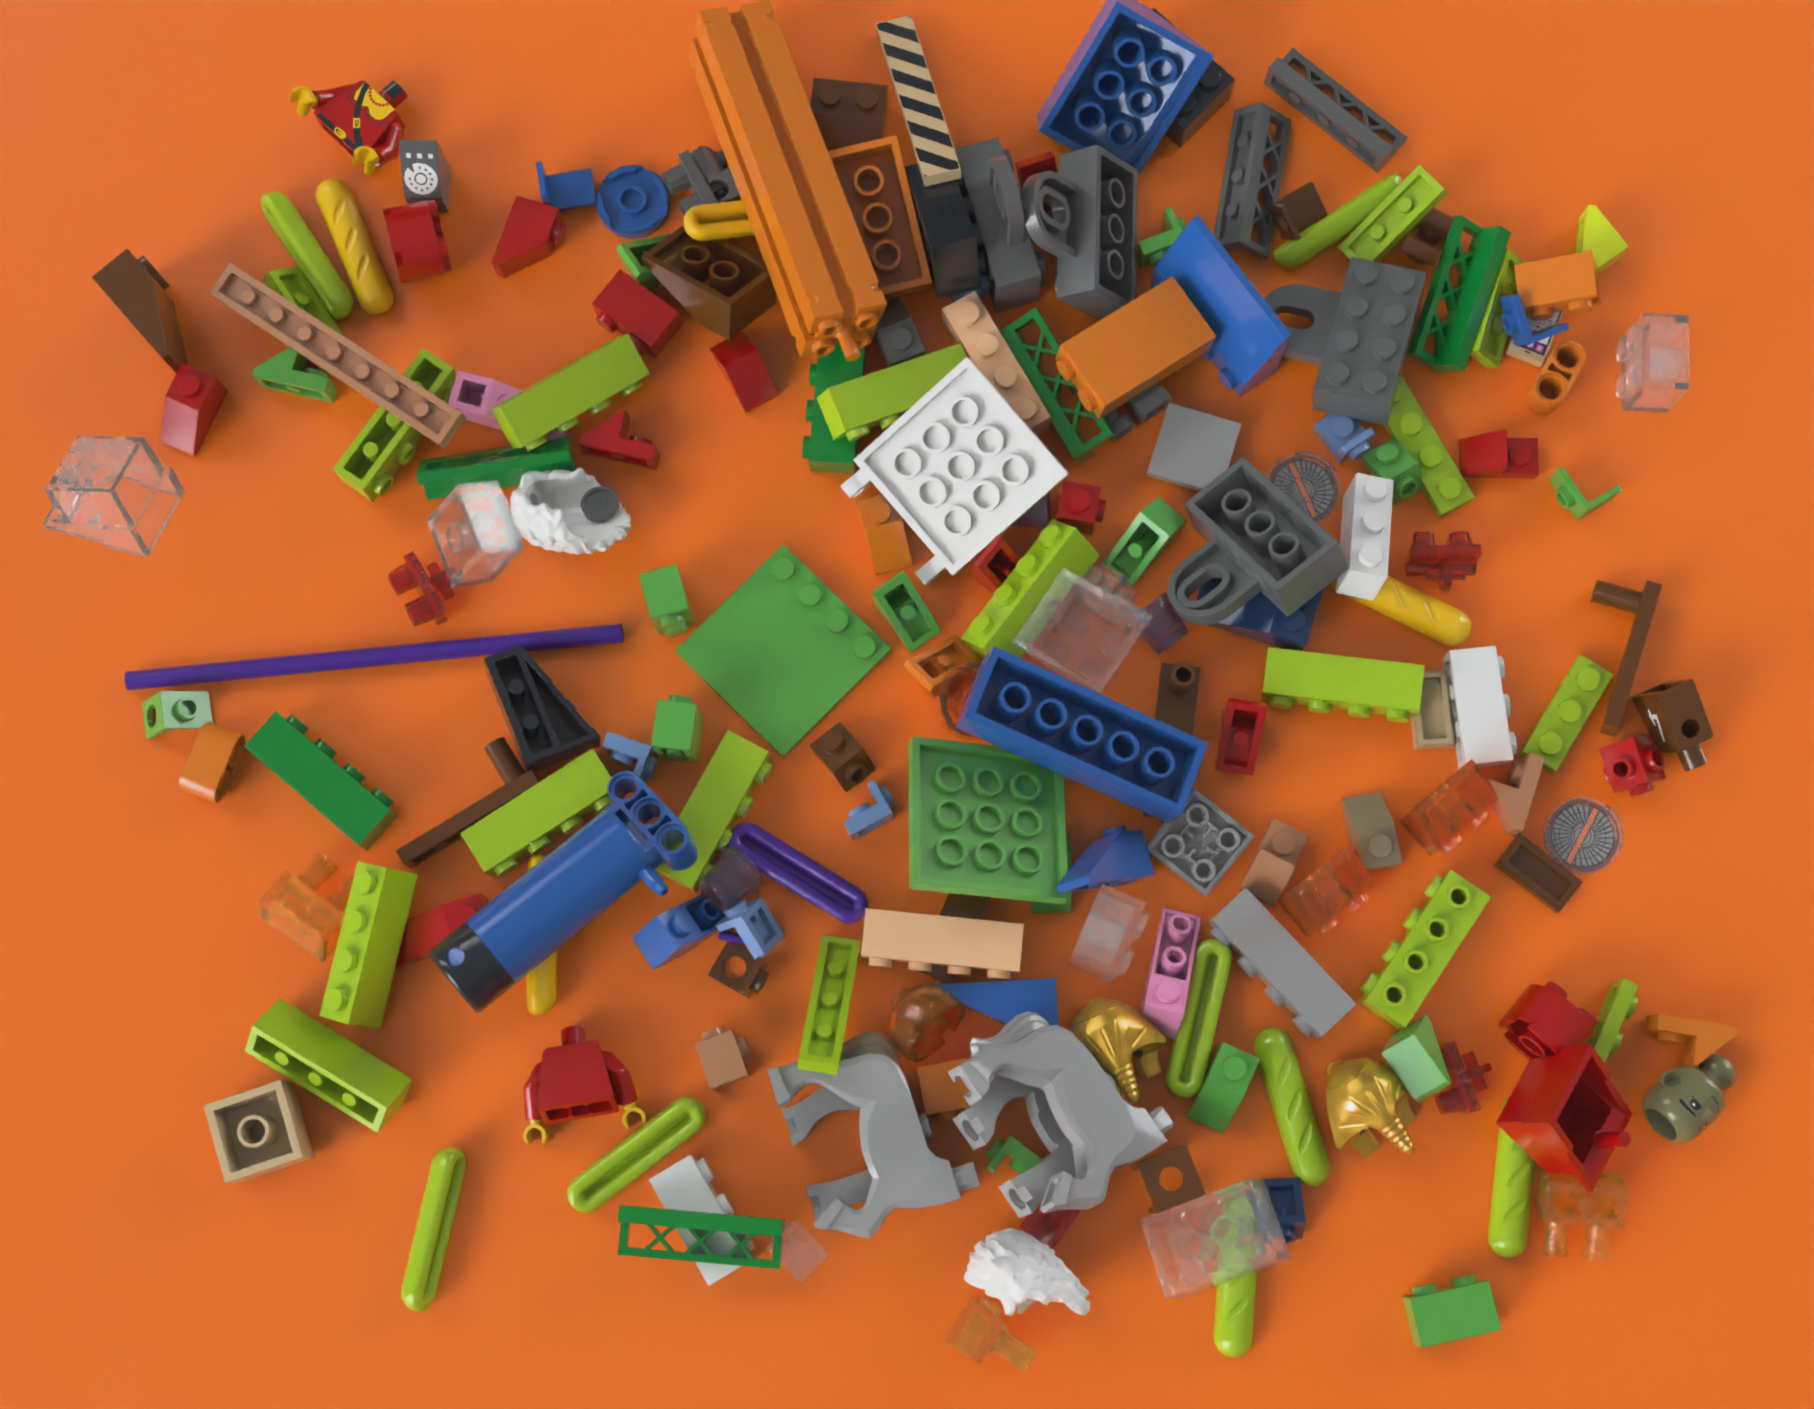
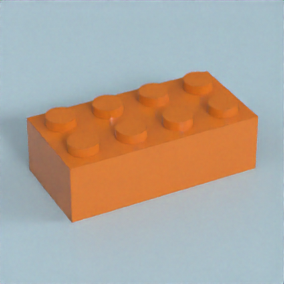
[828,135,932,300]

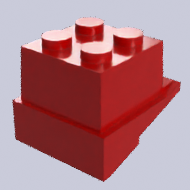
[1496,1044,1632,1192]

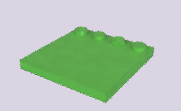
[675,544,892,758]
[908,736,1068,904]

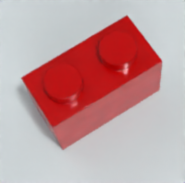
[592,269,682,359]

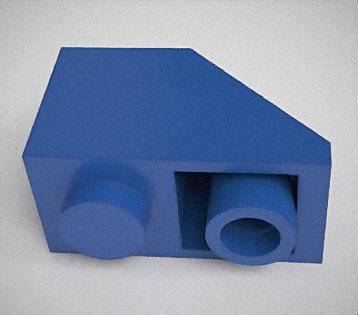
[632,891,725,970]

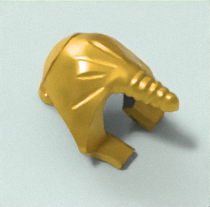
[1071,997,1166,1103]
[1325,1057,1416,1158]

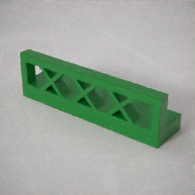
[1407,215,1511,373]
[1000,307,1115,463]
[416,436,577,500]
[618,1205,785,1269]

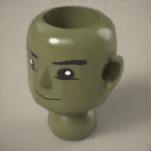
[1641,1054,1736,1144]

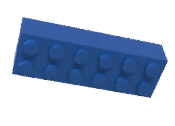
[955,646,1209,823]

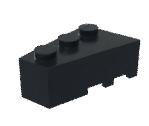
[484,645,600,772]

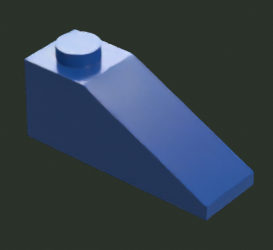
[1057,825,1155,893]
[936,978,1058,1026]

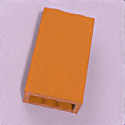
[1055,276,1217,419]

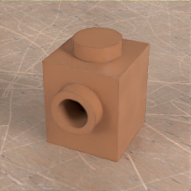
[695,1026,752,1090]

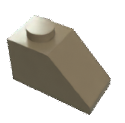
[1341,792,1402,875]

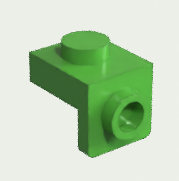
[1137,207,1186,268]
[1362,437,1422,506]

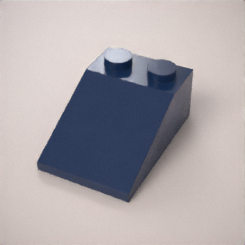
[1196,578,1324,651]

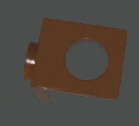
[1267,182,1327,241]
[708,942,769,999]

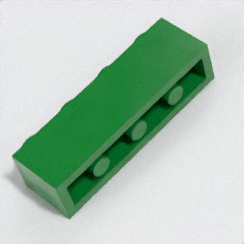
[802,344,867,474]
[244,711,399,851]

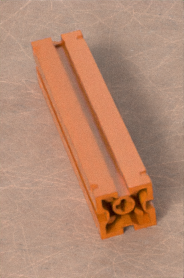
[688,0,887,361]

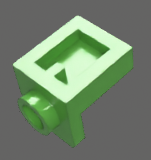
[984,1135,1042,1174]

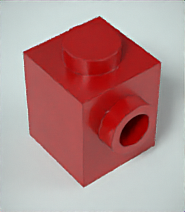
[1056,480,1106,535]

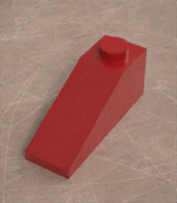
[395,893,489,969]

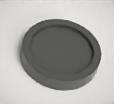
[581,486,620,522]

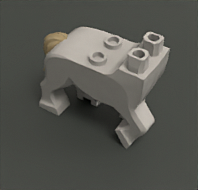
[767,1031,980,1238]

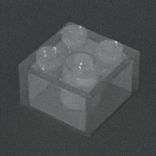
[1616,313,1689,413]
[426,480,524,588]
[1067,884,1149,983]

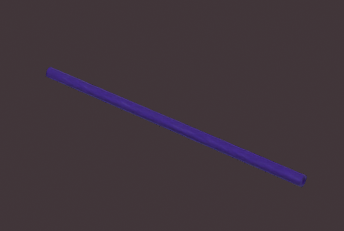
[124,624,624,690]

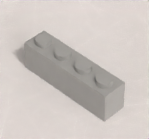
[1208,888,1356,1039]

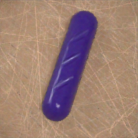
[728,822,868,924]

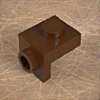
[1401,208,1453,266]
[809,722,875,792]

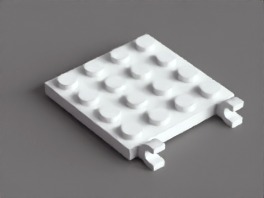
[840,357,1069,585]

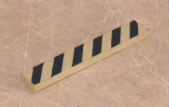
[876,15,962,187]

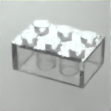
[1140,1178,1291,1298]

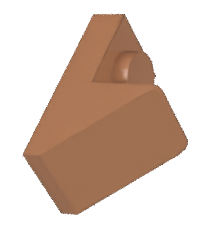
[1481,753,1545,836]
[1239,818,1308,906]

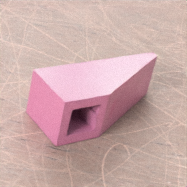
[448,370,569,440]
[1140,908,1201,1039]

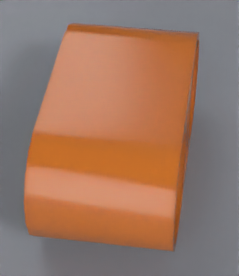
[1526,339,1586,415]
[179,722,246,803]

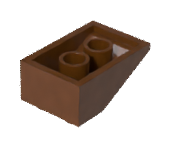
[810,78,888,151]
[642,225,776,340]
[92,249,188,373]

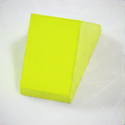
[1574,204,1629,274]

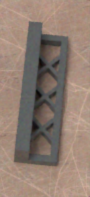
[1264,48,1407,173]
[1214,103,1291,259]

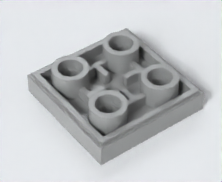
[1146,402,1241,491]
[1146,787,1254,897]

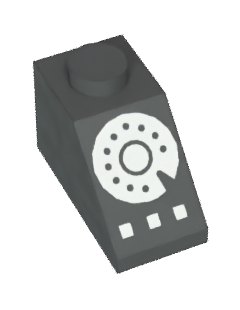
[399,139,451,212]

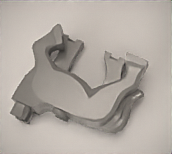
[947,1011,1174,1218]

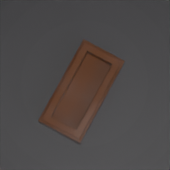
[1494,833,1582,913]

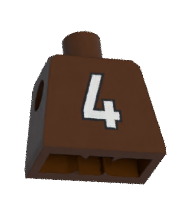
[1631,679,1713,771]

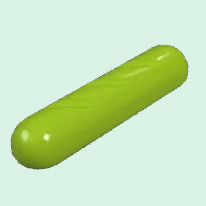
[1273,173,1402,269]
[260,191,354,319]
[1166,939,1232,1098]
[1254,1027,1331,1186]
[567,1096,706,1213]
[1488,1097,1536,1258]
[401,1147,466,1312]
[1213,1190,1262,1358]

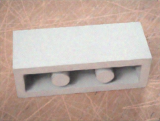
[1336,473,1394,600]
[1442,646,1517,771]
[649,1155,755,1286]

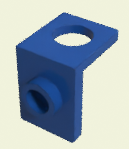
[536,161,596,211]
[1499,294,1569,346]

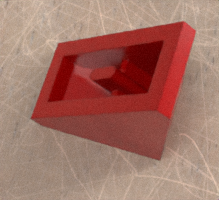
[709,331,778,413]
[972,535,1020,594]

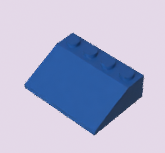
[1037,0,1214,176]
[1151,215,1291,397]

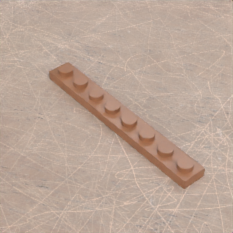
[209,263,467,449]

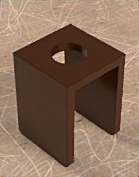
[1131,1144,1206,1214]

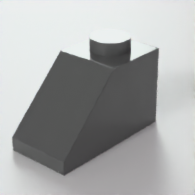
[874,297,926,368]

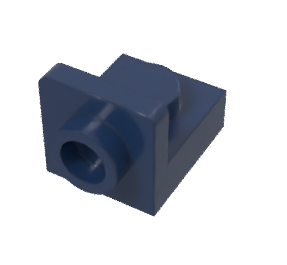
[1259,1178,1306,1244]

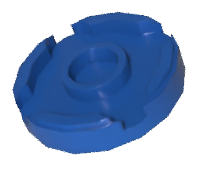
[596,165,671,239]

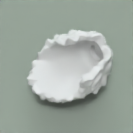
[510,468,632,555]
[964,1228,1091,1316]

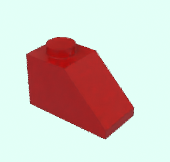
[491,195,566,278]
[160,363,228,457]

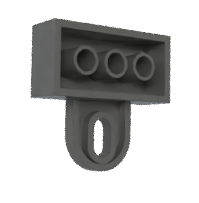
[955,137,1046,313]
[1021,145,1138,320]
[1264,257,1426,425]
[1167,457,1348,625]

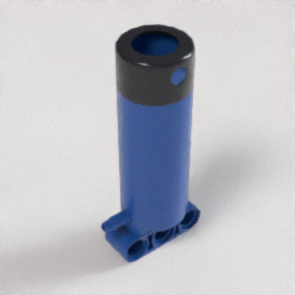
[429,771,698,1013]

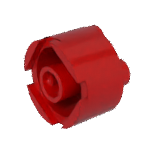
[382,200,452,283]
[1499,981,1598,1060]

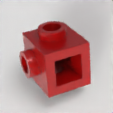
[1599,734,1666,797]

